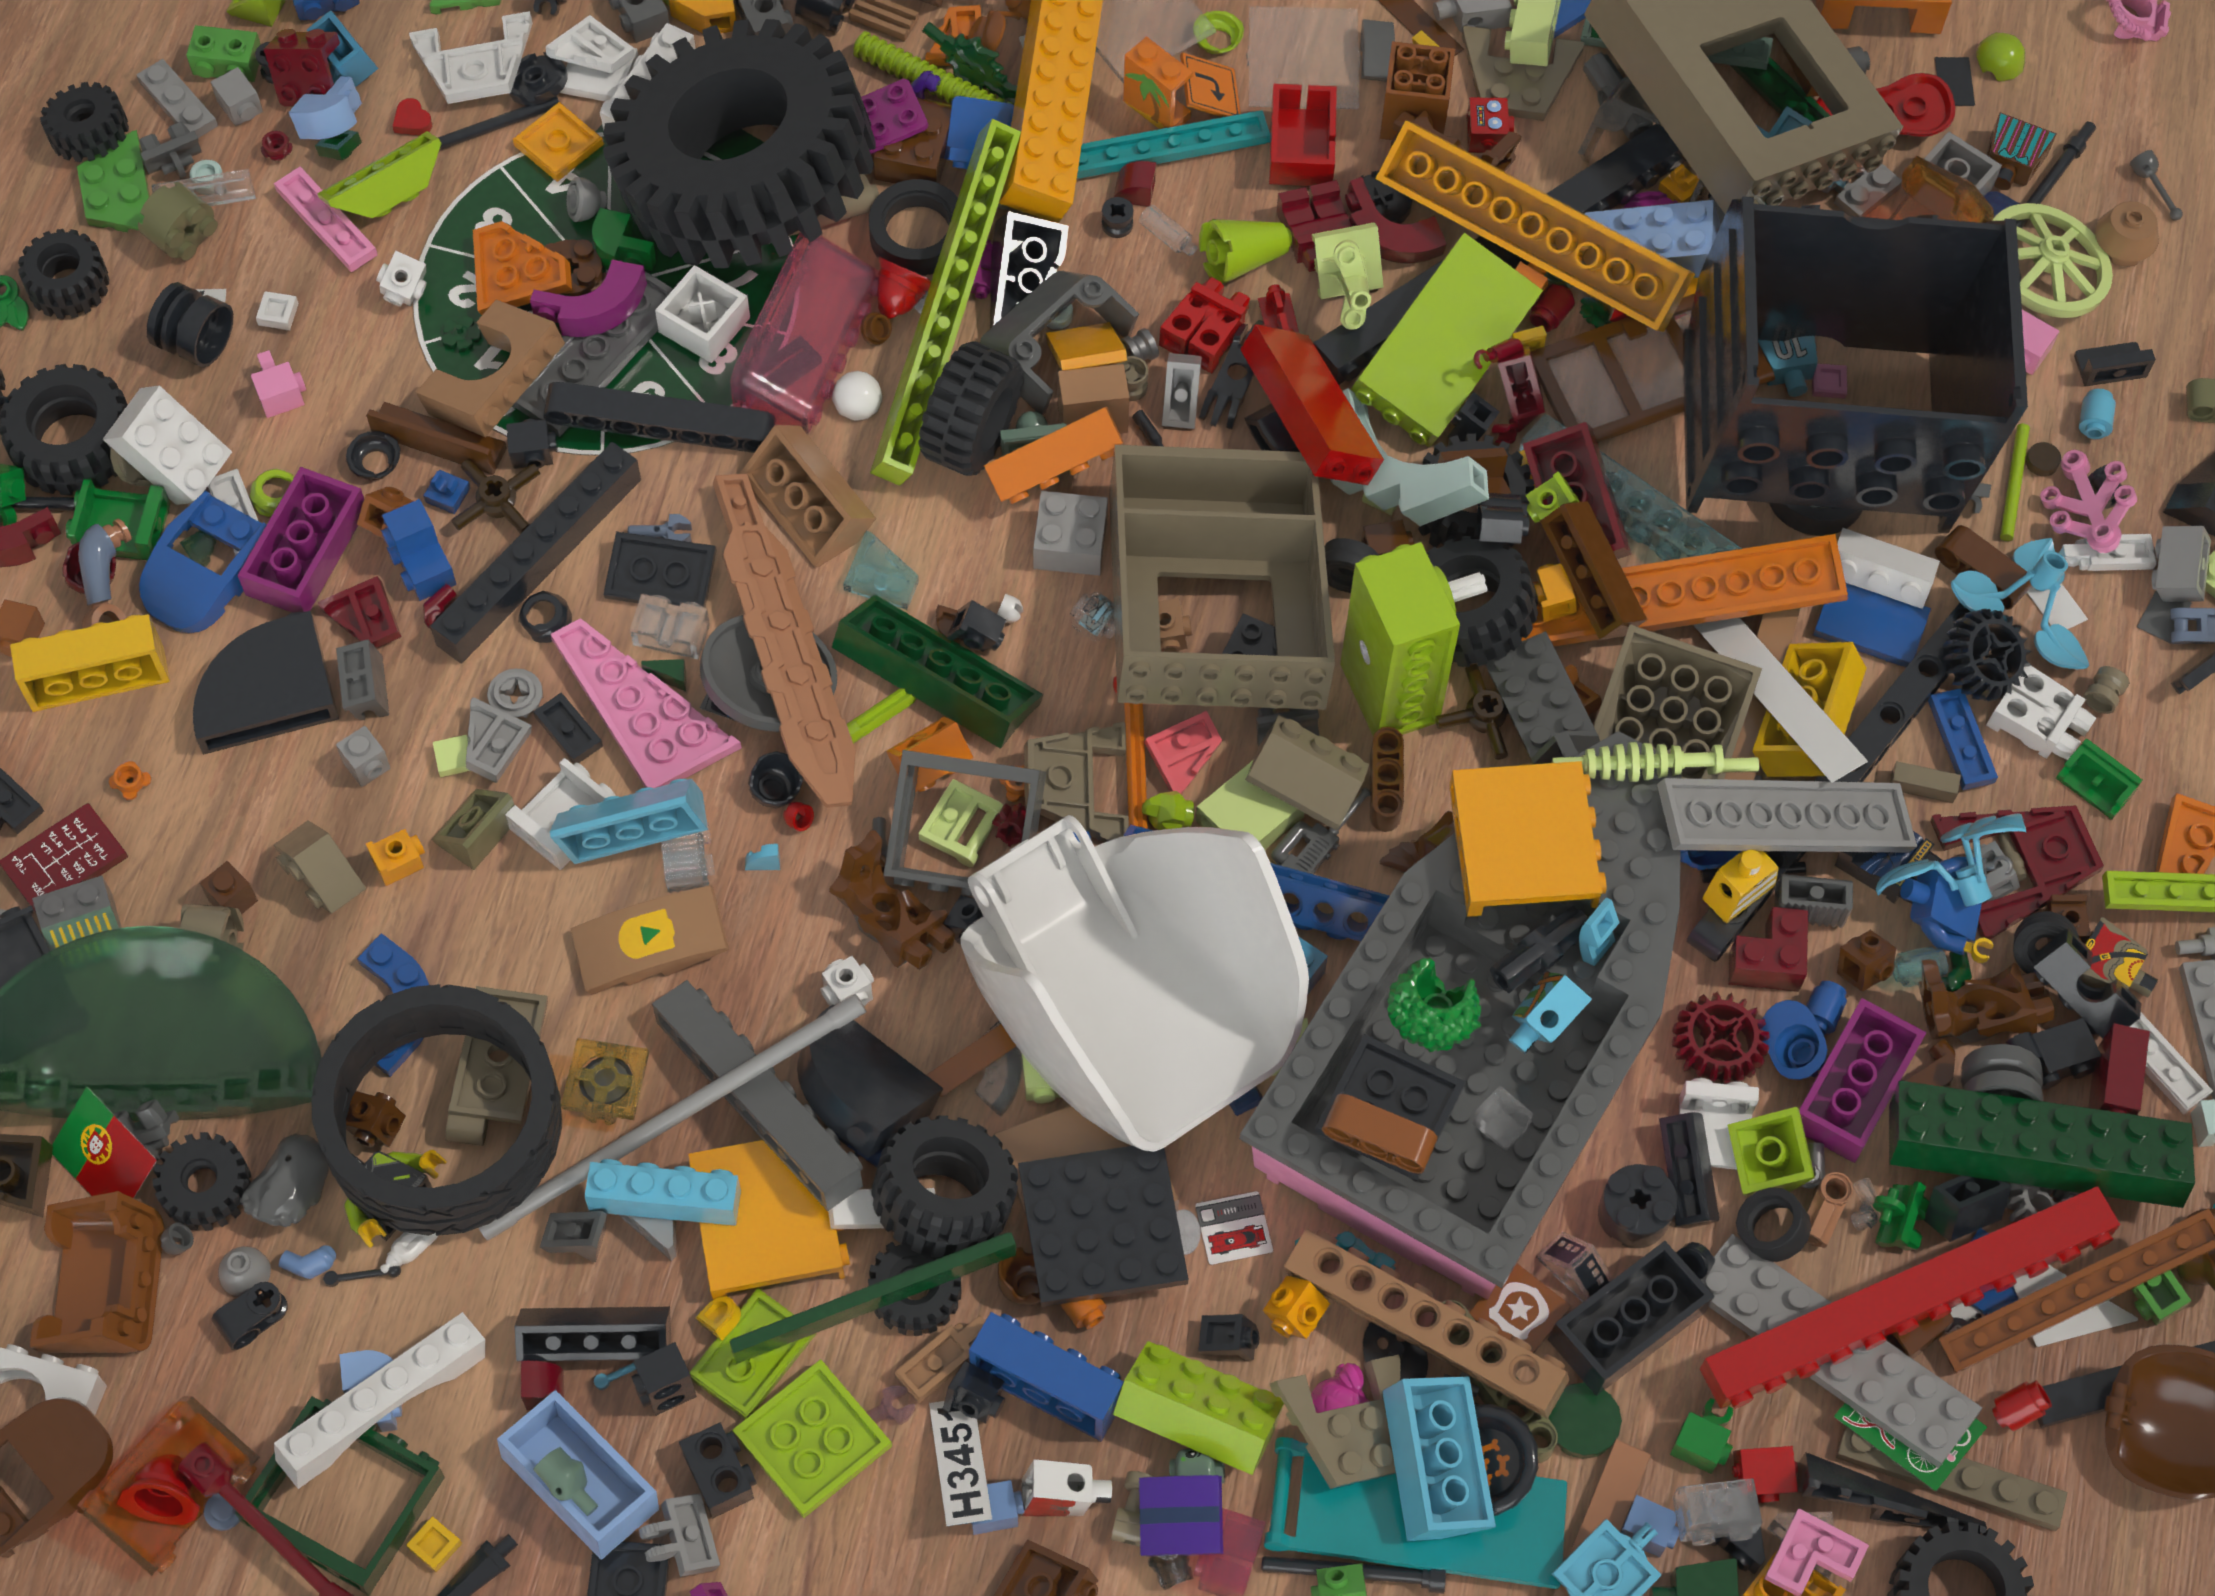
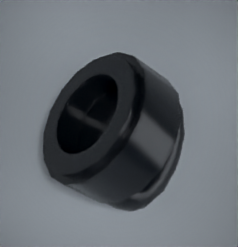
[1676,1242,1715,1279]

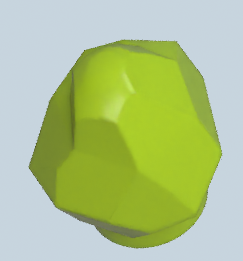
[1142,791,1194,830]

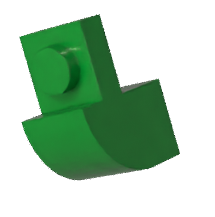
[592,207,657,271]

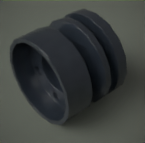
[147,282,234,367]

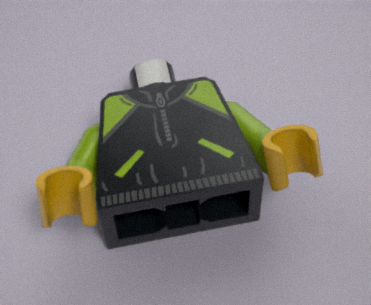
[344,1150,447,1248]

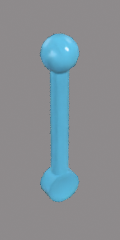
[594,1362,636,1390]

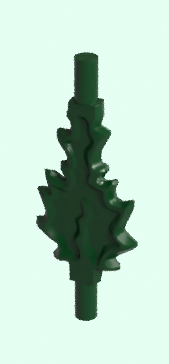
[922,22,1017,105]

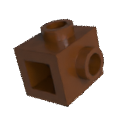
[1837,929,1896,992]
[346,1091,406,1148]

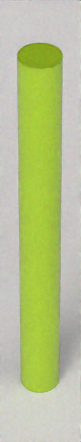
[2000,423,2030,541]

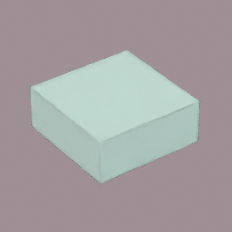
[2191,1099,2215,1147]

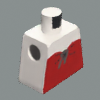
[1022,1460,1112,1516]

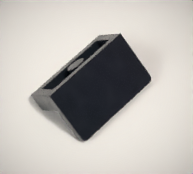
[2074,342,2156,387]

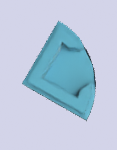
[745,844,780,870]

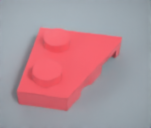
[1145,711,1222,795]

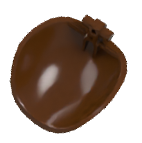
[2104,1344,2215,1500]

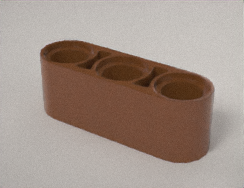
[1322,1094,1438,1174]

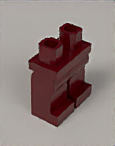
[1277,180,1352,272]

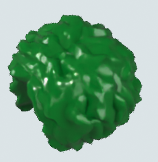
[1387,958,1481,1052]

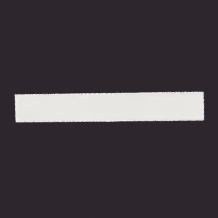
[1694,618,1868,783]

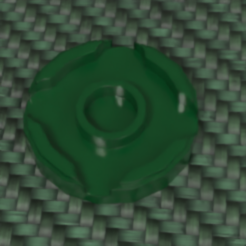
[1548,1383,1622,1459]

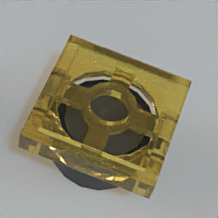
[561,1038,649,1125]

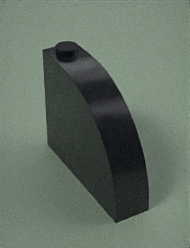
[193,611,339,755]
[797,1004,943,1158]

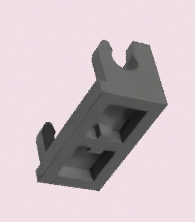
[336,639,389,720]

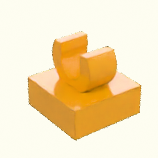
[1658,164,1705,203]

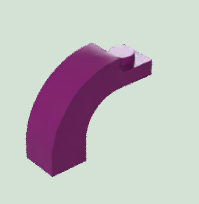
[530,260,647,337]

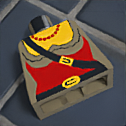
[2080,917,2158,998]

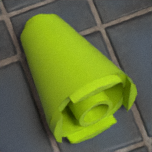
[1199,219,1292,283]

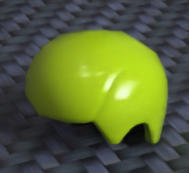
[1976,32,2025,81]

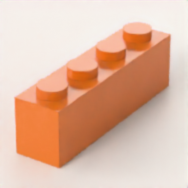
[984,406,1124,504]

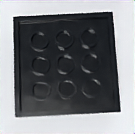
[1018,1146,1189,1307]

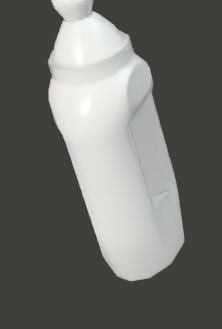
[380,1232,438,1273]

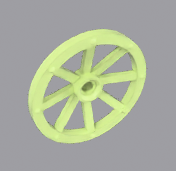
[1992,203,2113,318]

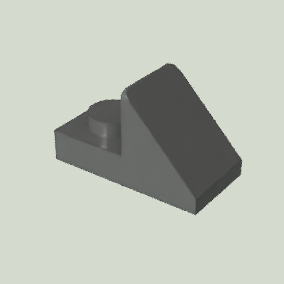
[540,1211,607,1262]

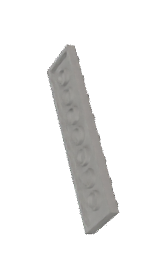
[1657,778,1917,853]
[1700,1234,1983,1468]

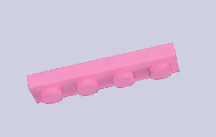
[274,167,378,272]

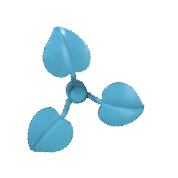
[1951,538,2089,669]
[1876,813,2026,907]

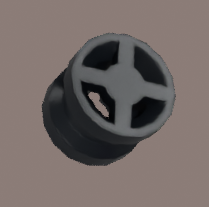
[1101,197,1134,238]

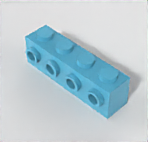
[584,1159,741,1226]

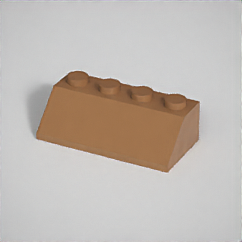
[739,425,876,567]

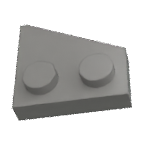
[466,697,532,783]

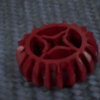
[1672,991,1770,1084]

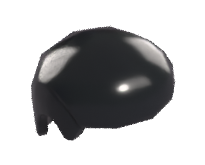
[748,751,803,809]

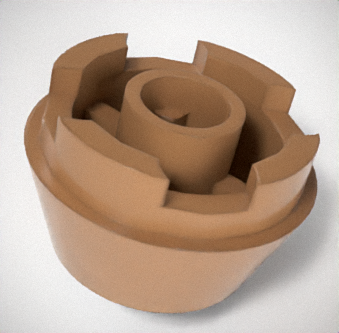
[2095,201,2159,267]

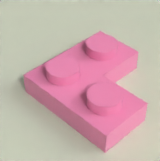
[1764,1508,1869,1596]

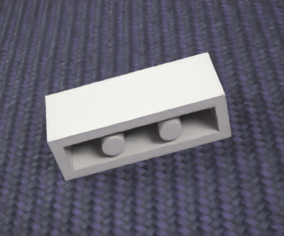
[1837,528,1940,609]

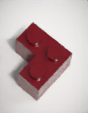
[1728,907,1808,992]

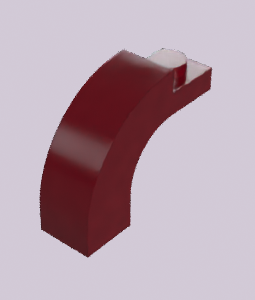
[1345,177,1447,264]
[0,507,61,568]

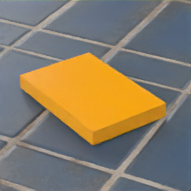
[1046,322,1127,371]

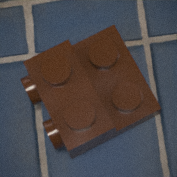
[994,1539,1098,1596]

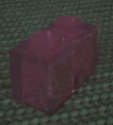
[1194,1508,1266,1596]

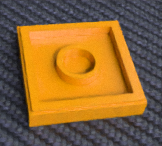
[513,102,604,182]

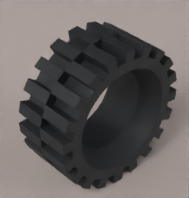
[1418,434,1534,548]
[1887,1521,2034,1596]

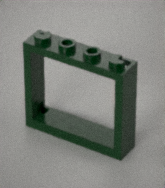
[234,1396,445,1596]

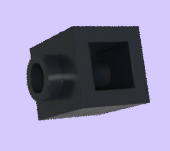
[506,419,558,469]

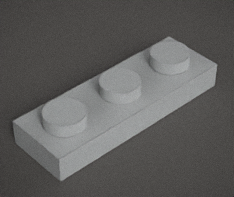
[136,59,218,138]

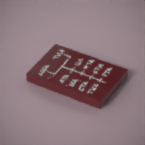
[0,803,128,915]

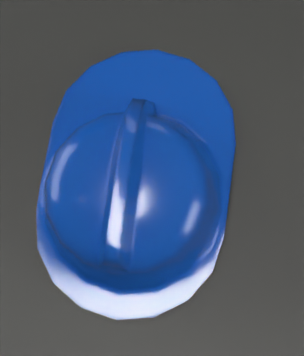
[1760,1000,1828,1080]

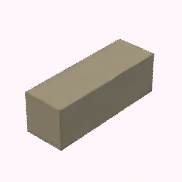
[1890,761,1961,803]

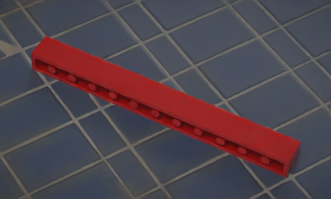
[1699,1186,2121,1409]

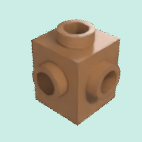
[1159,598,1192,652]

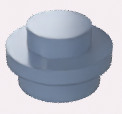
[204,1494,240,1531]

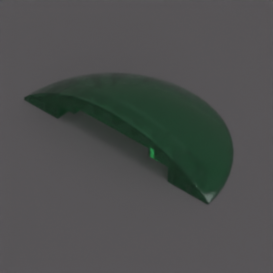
[0,926,322,1121]

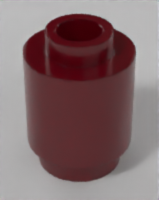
[1529,284,1575,333]

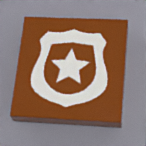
[1469,1263,1571,1353]

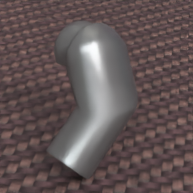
[1802,1143,1825,1189]

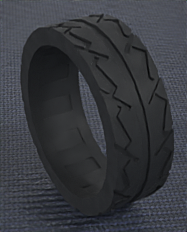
[311,984,562,1236]

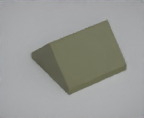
[431,789,514,870]

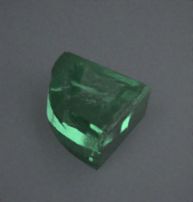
[180,530,216,567]

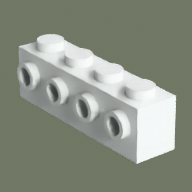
[600,23,696,131]

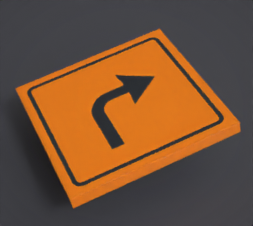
[1180,52,1241,117]

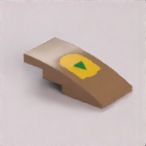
[570,885,729,995]

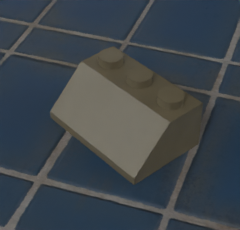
[1245,714,1370,831]

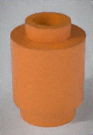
[1059,1298,1107,1329]

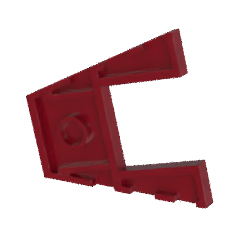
[1930,805,2104,940]

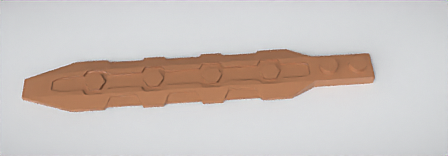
[713,474,856,808]

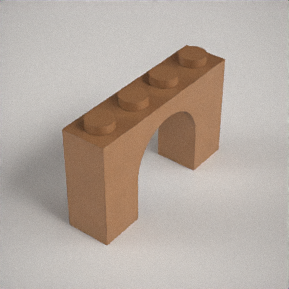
[416,300,565,437]

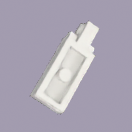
[2059,534,2157,571]

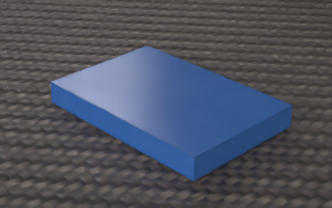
[1813,582,1931,667]

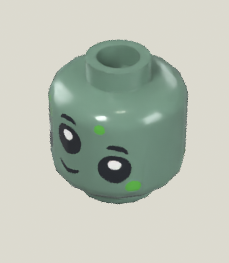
[1169,1448,1225,1483]

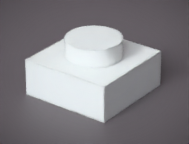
[256,291,299,330]

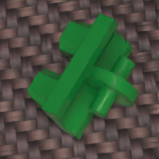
[1873,1181,1930,1251]

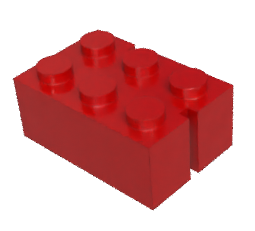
[1269,83,1337,186]

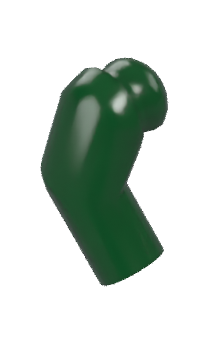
[1941,952,1972,992]

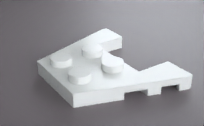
[409,11,533,104]

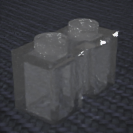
[630,594,710,660]

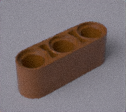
[1935,525,2033,610]
[1370,727,1404,832]

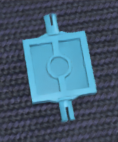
[1551,1519,1662,1596]

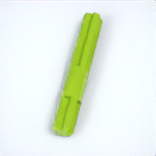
[847,688,916,744]

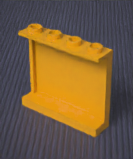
[1449,761,1606,917]
[688,1140,850,1300]

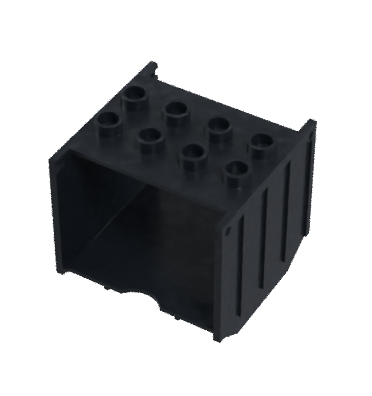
[1683,196,2028,533]

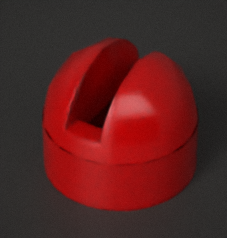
[783,802,814,831]

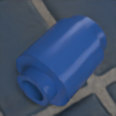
[1806,981,1847,1035]

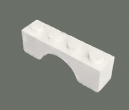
[0,1344,107,1416]

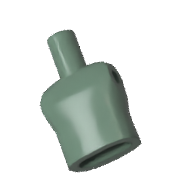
[533,1447,598,1516]

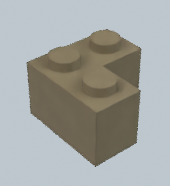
[274,820,366,914]

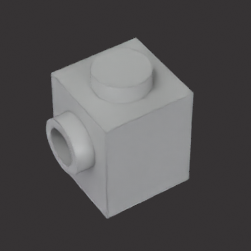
[336,726,391,787]

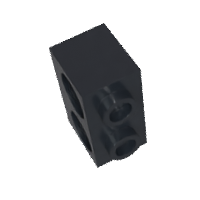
[631,1342,697,1416]
[679,1422,757,1518]

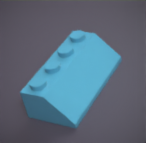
[550,778,708,864]
[1382,1376,1496,1541]

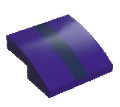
[1139,1475,1223,1557]

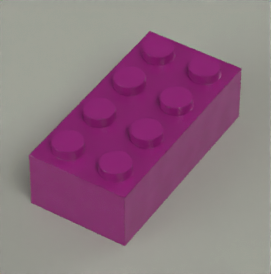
[237,467,364,613]
[1799,998,1927,1163]

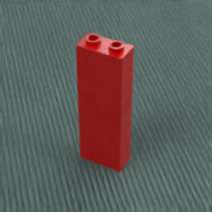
[1240,324,1384,486]

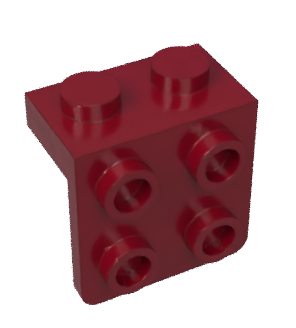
[264,29,340,107]

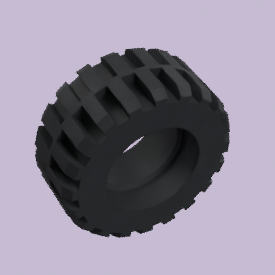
[919,341,1023,476]
[0,364,128,495]
[1427,536,1538,667]
[871,1115,1018,1258]

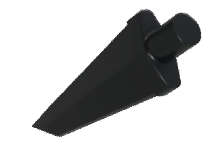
[437,1534,518,1596]

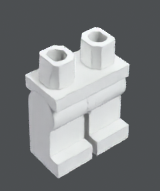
[1986,666,2096,760]

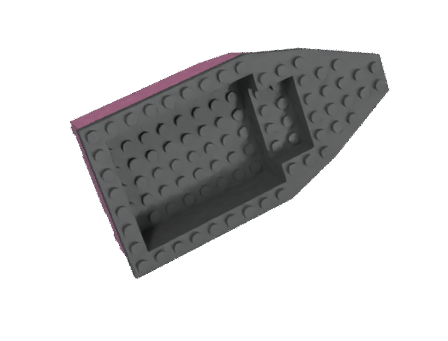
[1239,731,1682,1299]

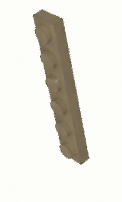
[1836,1425,2068,1531]

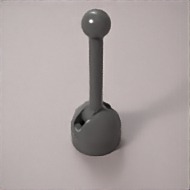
[2130,150,2183,220]

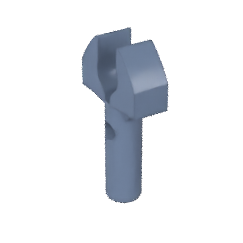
[627,514,692,542]

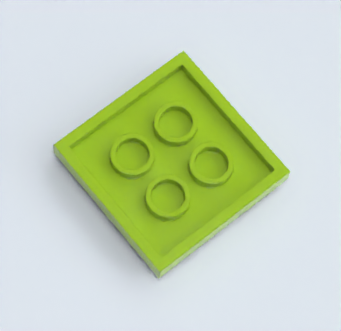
[732,1359,892,1518]

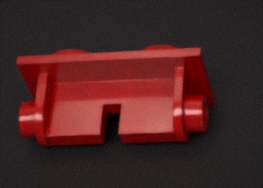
[1258,284,1299,333]

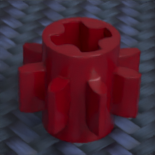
[992,802,1026,847]

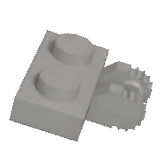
[639,1493,720,1577]

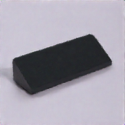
[1659,1112,1719,1227]

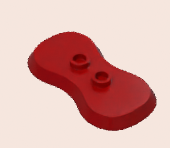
[1816,73,1955,137]

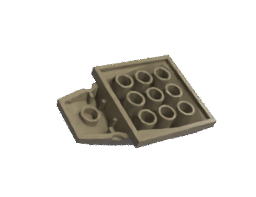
[1594,625,1762,779]

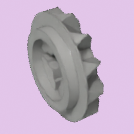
[487,669,543,718]

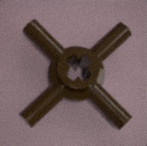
[451,459,540,534]
[1435,664,1508,760]

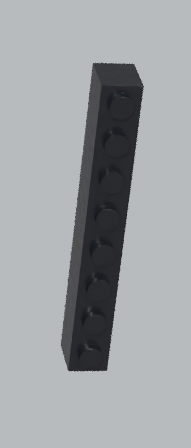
[430,442,641,664]

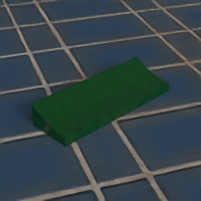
[831,594,1044,749]

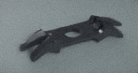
[1199,320,1264,430]

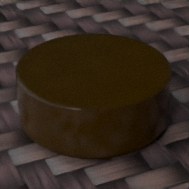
[2025,442,2061,476]

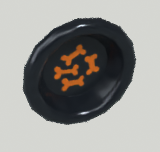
[1475,1404,1539,1516]

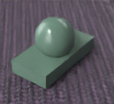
[1000,411,1066,456]

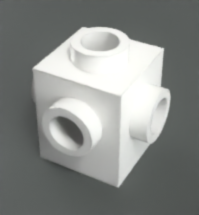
[376,250,427,306]
[820,956,874,1006]

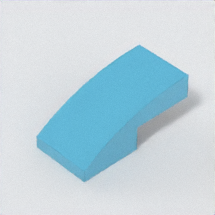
[1579,898,1619,966]

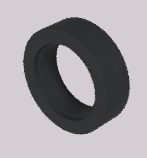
[869,179,958,276]
[1769,503,1863,536]

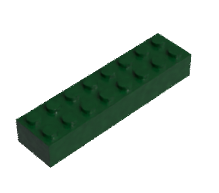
[1889,1080,2195,1208]

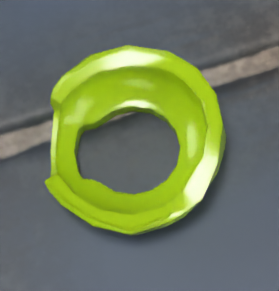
[1193,11,1244,55]
[250,469,294,517]

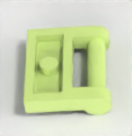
[919,779,1004,867]

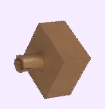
[1058,364,1129,434]

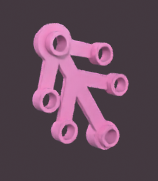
[2040,450,2137,553]

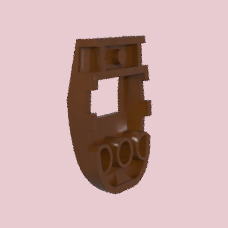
[0,1397,113,1558]

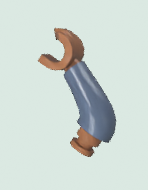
[78,519,132,629]

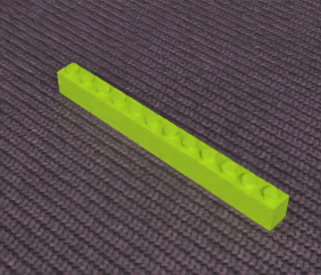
[870,119,1021,486]

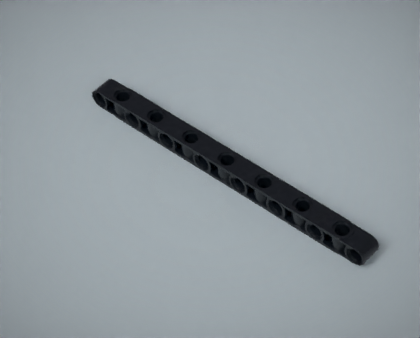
[1686,600,2005,962]

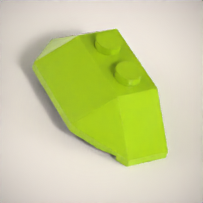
[317,131,441,218]

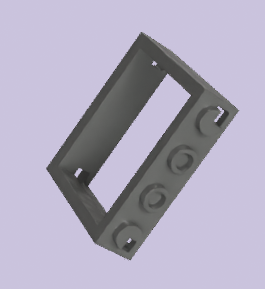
[884,750,1046,896]

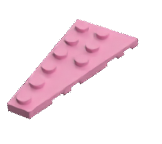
[550,618,742,788]

